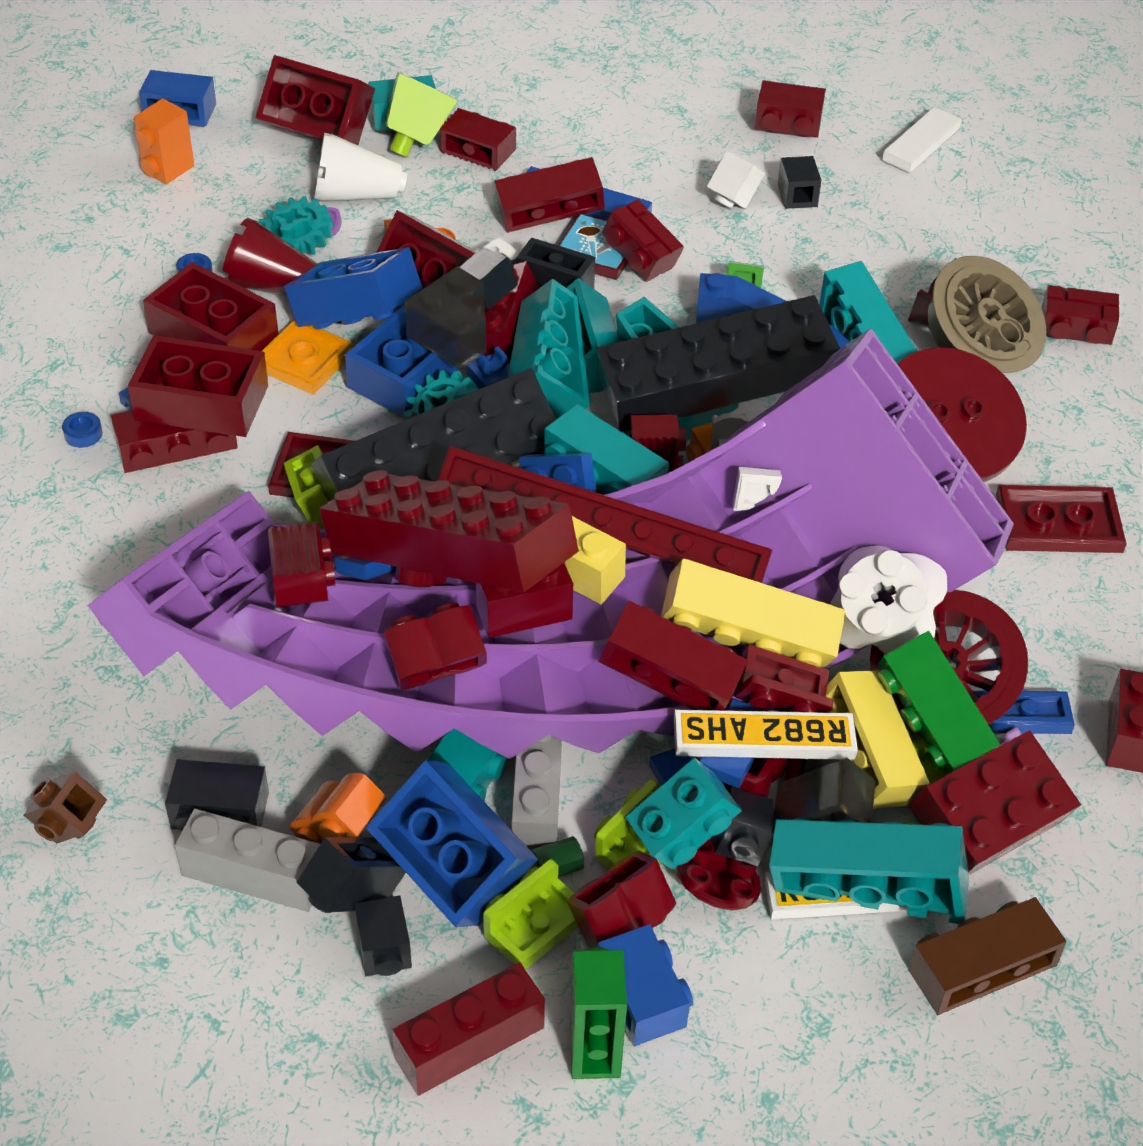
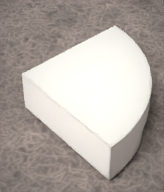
[732,467,782,511]

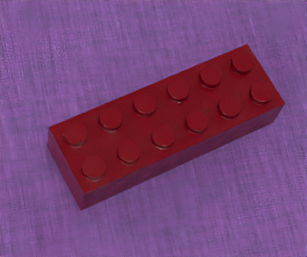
[319,470,579,592]

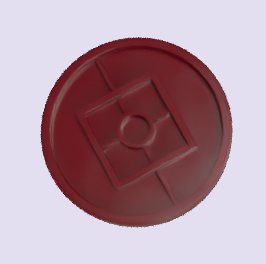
[898,347,1027,482]

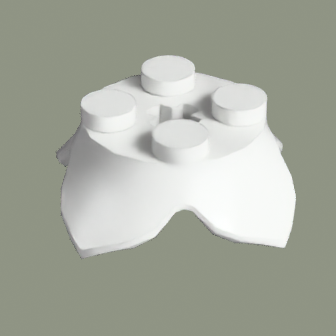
[830,545,947,655]

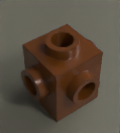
[23,771,107,844]

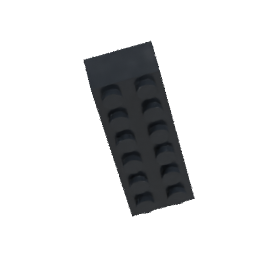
[596,295,840,432]
[311,368,556,502]

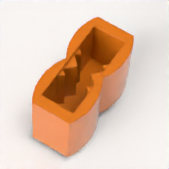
[289,773,387,844]

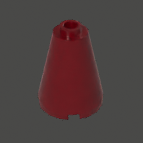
[222,217,318,295]

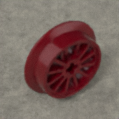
[870,590,1028,725]

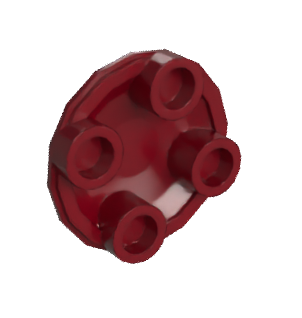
[676,839,762,911]

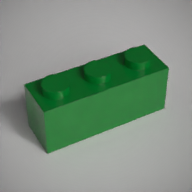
[877,630,1001,775]
[570,947,627,1079]

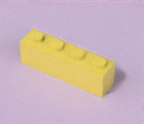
[661,558,845,668]

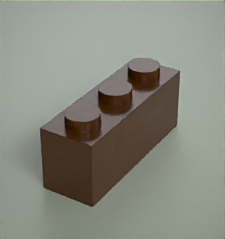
[908,897,1067,1016]

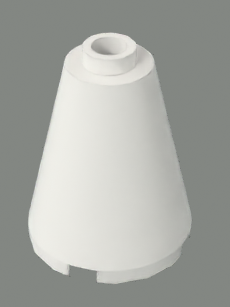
[314,133,407,201]

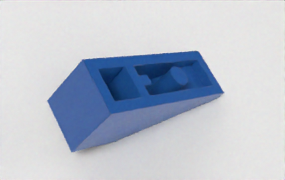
[696,273,787,323]

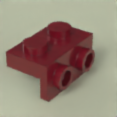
[735,644,834,713]

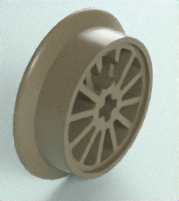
[928,256,1046,373]

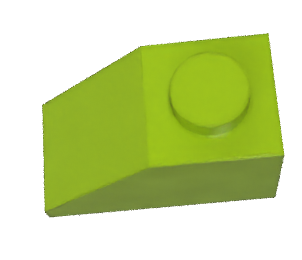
[284,445,328,529]

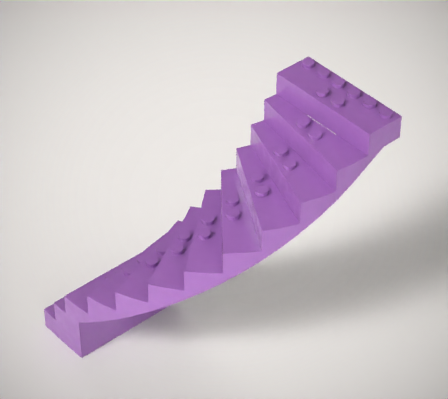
[88,328,1014,759]

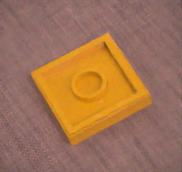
[262,319,355,395]

